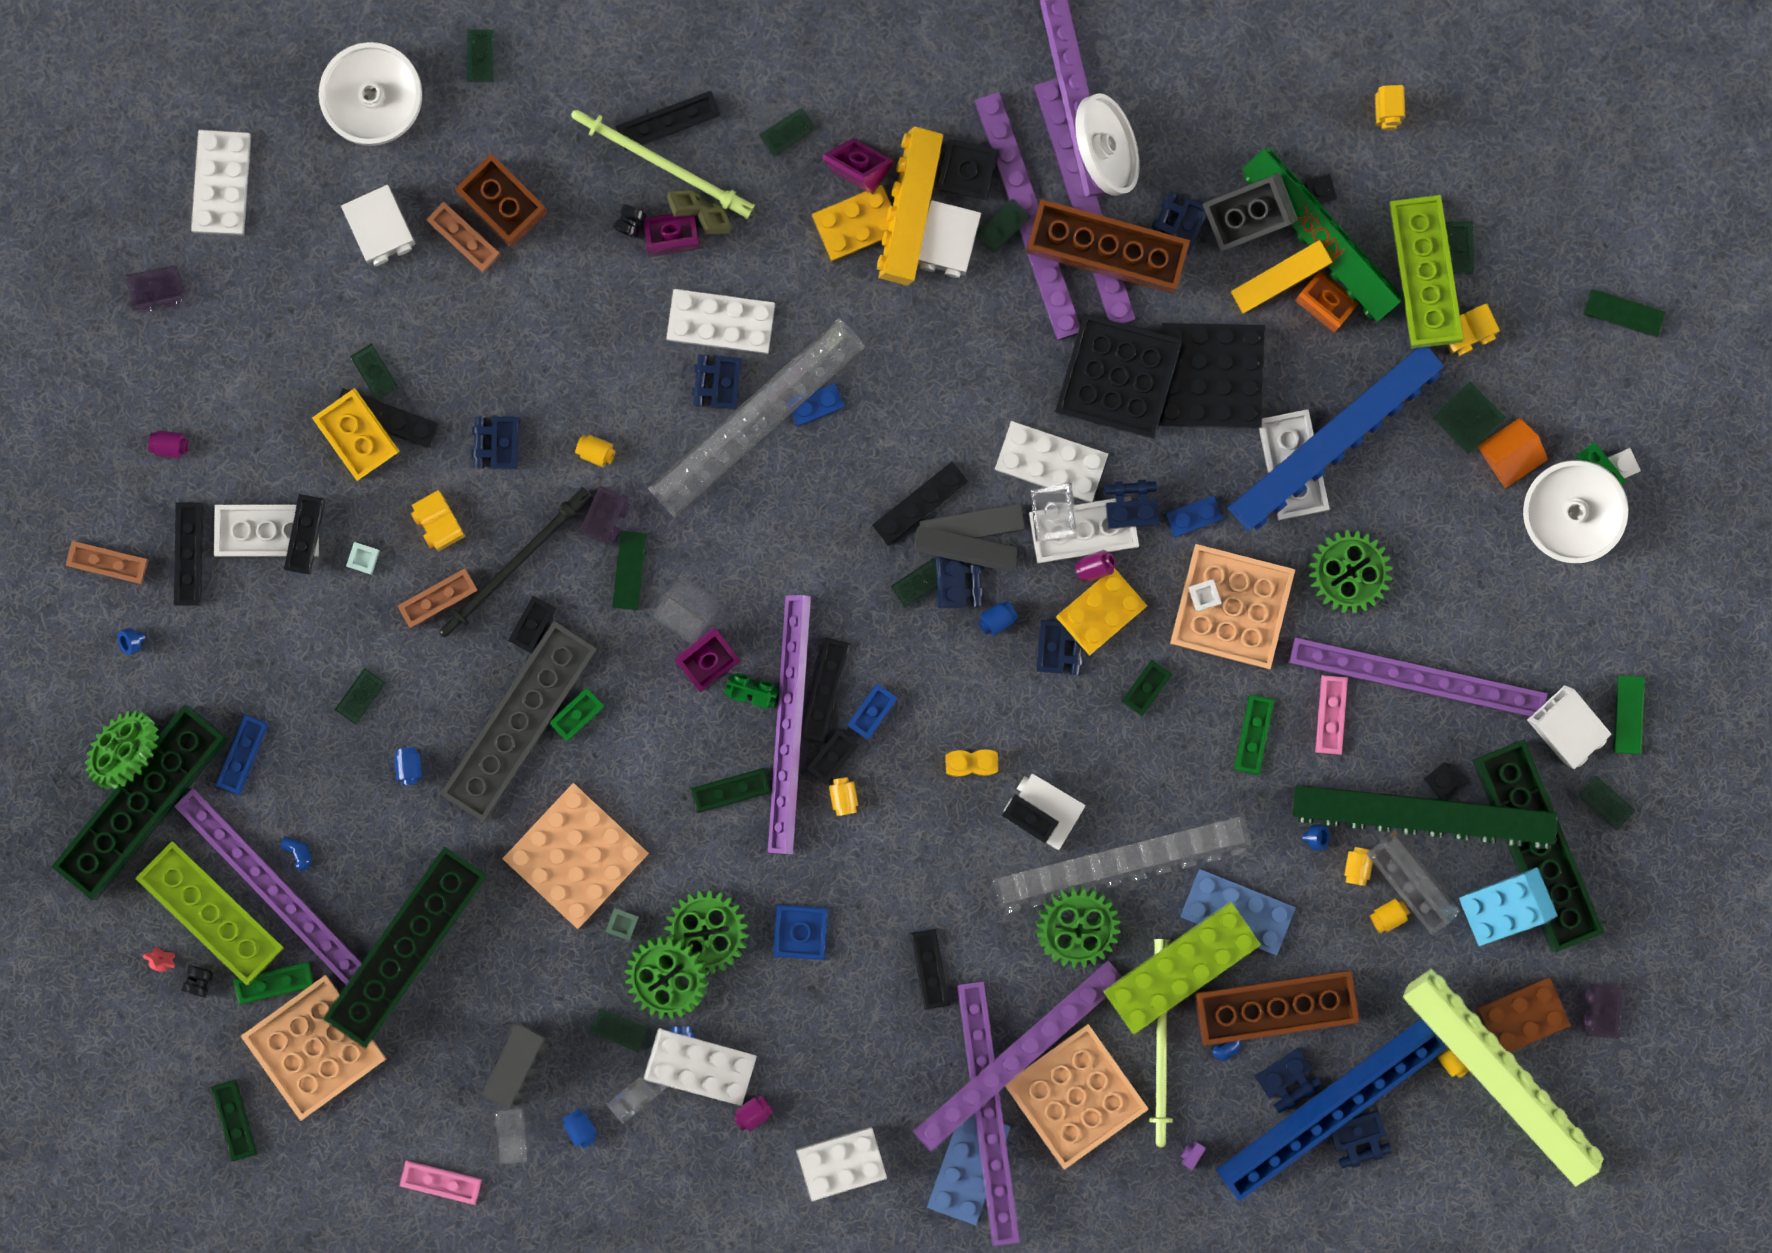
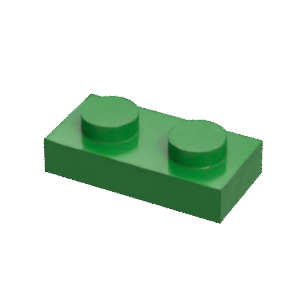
[549,688,605,742]

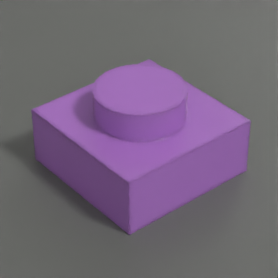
[1181,1141,1206,1170]

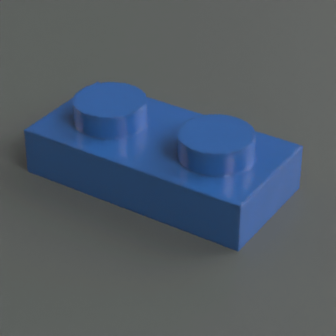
[787,383,845,427]
[1165,495,1223,538]
[847,683,898,740]

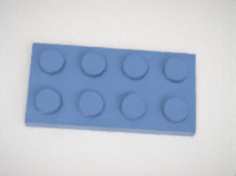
[1180,869,1296,956]
[927,1113,1011,1225]

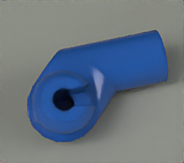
[280,836,312,871]
[1212,1040,1241,1061]

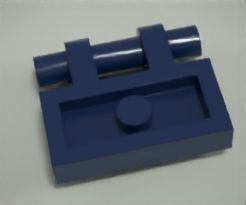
[1151,191,1207,255]
[692,355,742,410]
[471,416,519,469]
[1104,480,1160,529]
[936,556,984,608]
[1036,620,1084,676]
[1254,1048,1322,1113]
[1331,1110,1392,1169]

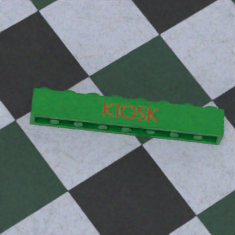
[1241,147,1404,322]

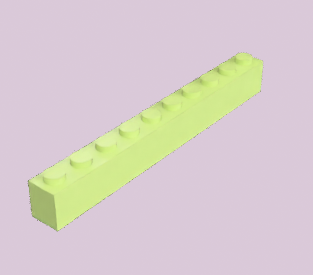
[1403,969,1604,1187]

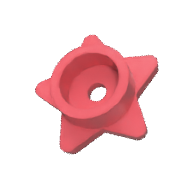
[143,947,175,972]

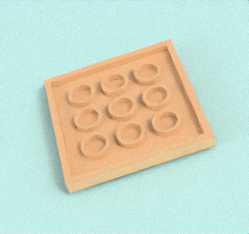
[1170,544,1296,670]
[502,783,649,929]
[241,975,387,1121]
[1005,1024,1149,1170]

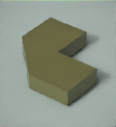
[666,190,731,234]

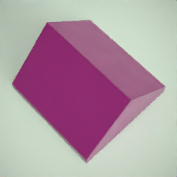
[822,138,893,195]
[644,213,700,257]
[674,627,741,692]

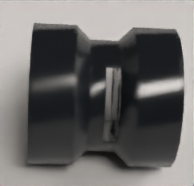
[613,204,647,238]
[181,965,214,998]

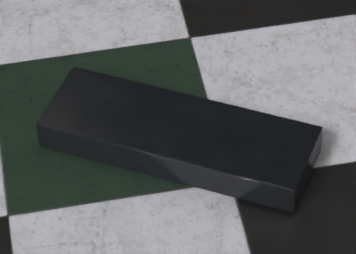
[284,494,325,575]
[910,929,950,1010]

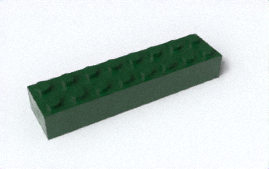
[51,705,229,900]
[1472,739,1605,952]
[323,846,487,1049]

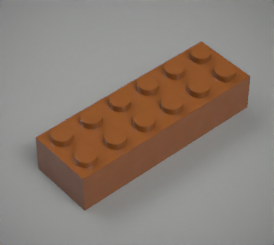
[1026,199,1190,294]
[1194,970,1359,1046]

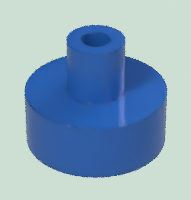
[117,628,145,655]
[1303,824,1330,850]

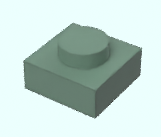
[605,908,639,941]

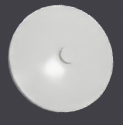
[319,42,422,146]
[1076,93,1139,196]
[1523,460,1629,563]

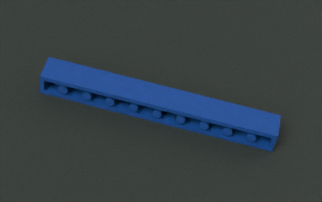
[1227,347,1444,531]
[1216,1018,1448,1202]

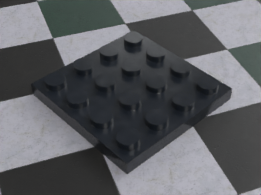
[1055,314,1183,440]
[1159,323,1266,428]

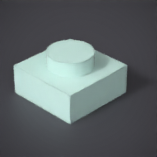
[346,542,380,575]

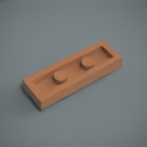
[426,201,501,273]
[65,541,148,585]
[398,568,478,629]

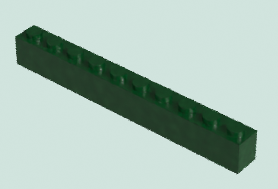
[1292,785,1558,849]

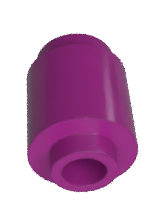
[148,430,188,459]
[1075,550,1116,582]
[734,1095,774,1132]

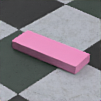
[1315,675,1348,755]
[399,1160,482,1205]

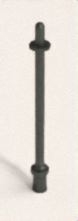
[439,487,593,637]

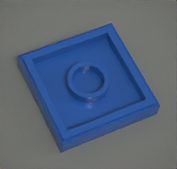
[773,905,828,960]

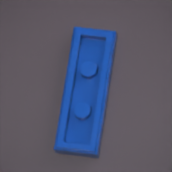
[215,714,269,796]

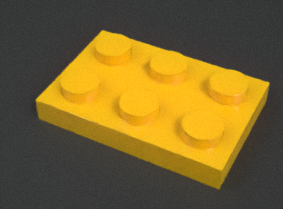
[812,185,891,262]
[312,388,400,481]
[1056,568,1147,656]

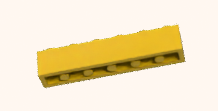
[877,126,943,286]

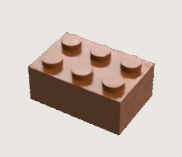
[455,153,548,248]
[1474,977,1571,1052]

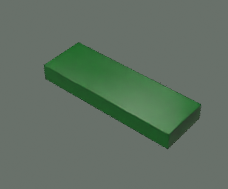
[1614,676,1645,755]
[1233,694,1275,775]
[233,962,315,1005]

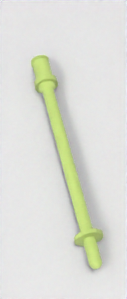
[571,110,755,219]
[1149,939,1173,1148]

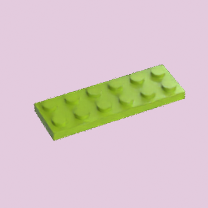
[1389,195,1463,349]
[135,841,285,986]
[1103,902,1261,1035]

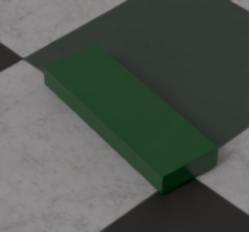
[1583,289,1666,337]
[612,531,647,611]
[690,768,772,813]
[210,1079,258,1162]

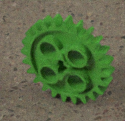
[1308,530,1393,614]
[85,710,159,790]
[1036,885,1121,968]
[664,889,749,974]
[625,935,709,1019]

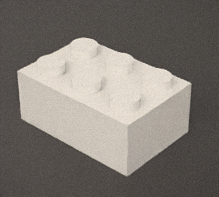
[797,1126,887,1201]

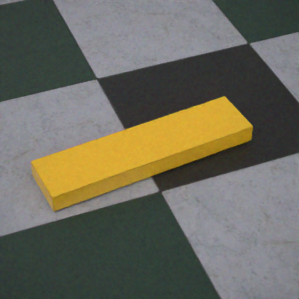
[1231,240,1333,314]

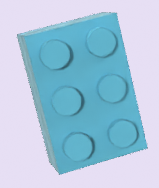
[1459,868,1558,946]

